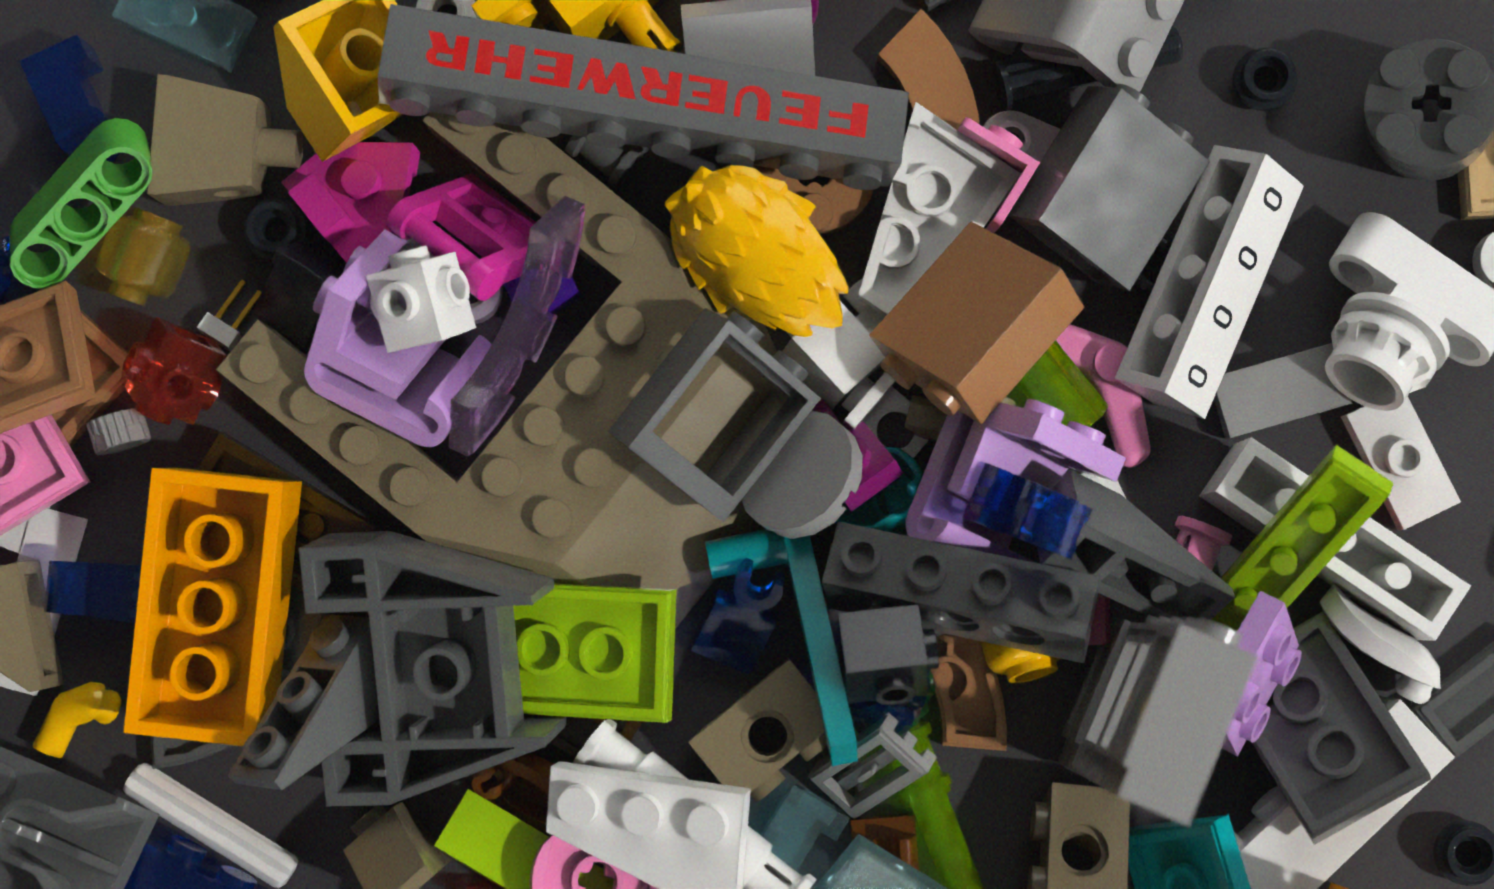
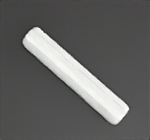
[123,763,298,888]

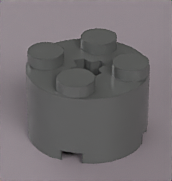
[1364,39,1494,181]

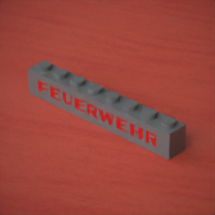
[378,4,909,190]

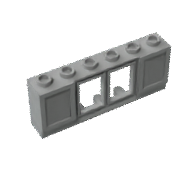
[1056,614,1258,826]

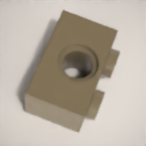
[688,658,827,803]
[1027,782,1130,889]

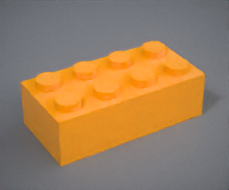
[123,468,302,746]

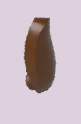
[471,753,554,835]

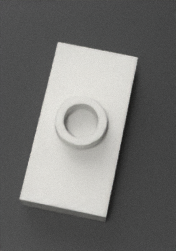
[1341,396,1461,530]

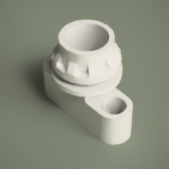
[1325,212,1494,411]

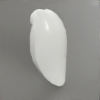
[1320,583,1440,704]

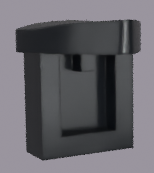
[253,240,347,347]

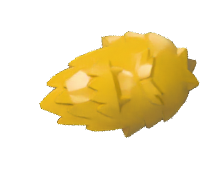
[665,165,849,337]

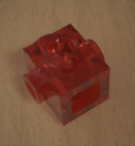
[121,316,227,425]

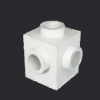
[366,245,476,353]

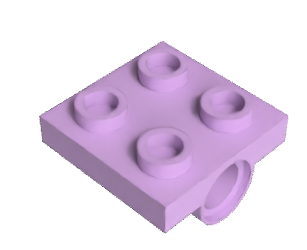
[1221,591,1301,756]

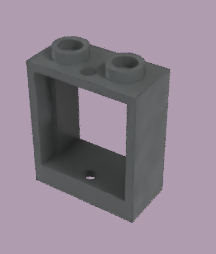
[607,308,821,523]

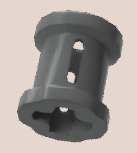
[565,135,649,191]

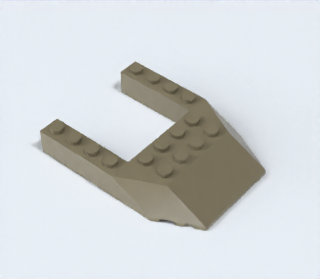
[216,112,777,629]

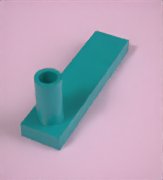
[705,529,858,767]

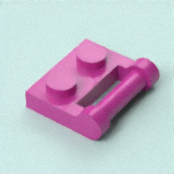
[387,173,562,301]

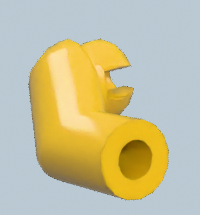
[32,682,122,758]

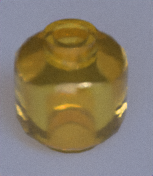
[95,207,191,306]

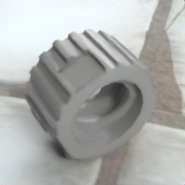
[86,408,151,455]

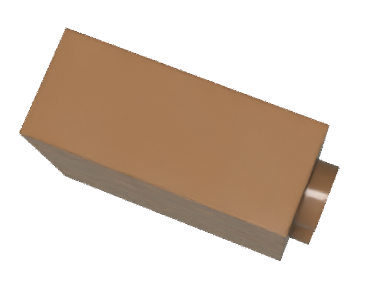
[869,221,1084,424]

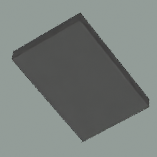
[1251,611,1431,845]

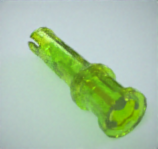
[877,721,984,889]

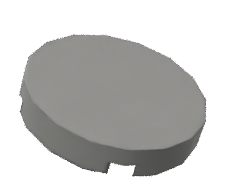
[742,410,863,539]

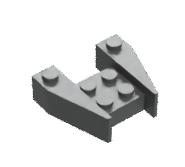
[299,531,567,806]

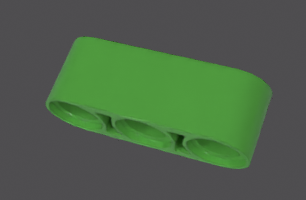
[9,118,152,289]

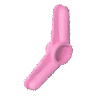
[1044,324,1150,468]

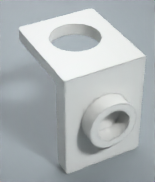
[841,372,929,458]

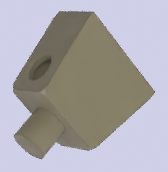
[147,74,303,206]

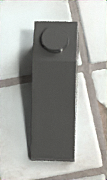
[1029,469,1235,621]

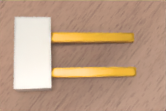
[197,279,262,352]

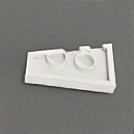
[857,102,1021,317]
[546,761,751,889]

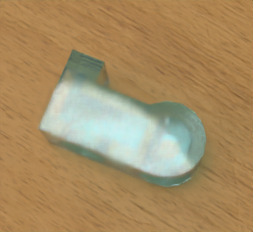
[760,780,850,873]

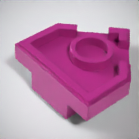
[281,142,420,263]

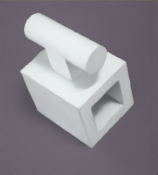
[782,279,885,410]

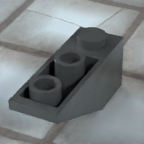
[228,614,380,790]

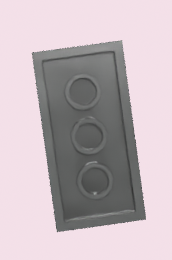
[0,747,160,889]

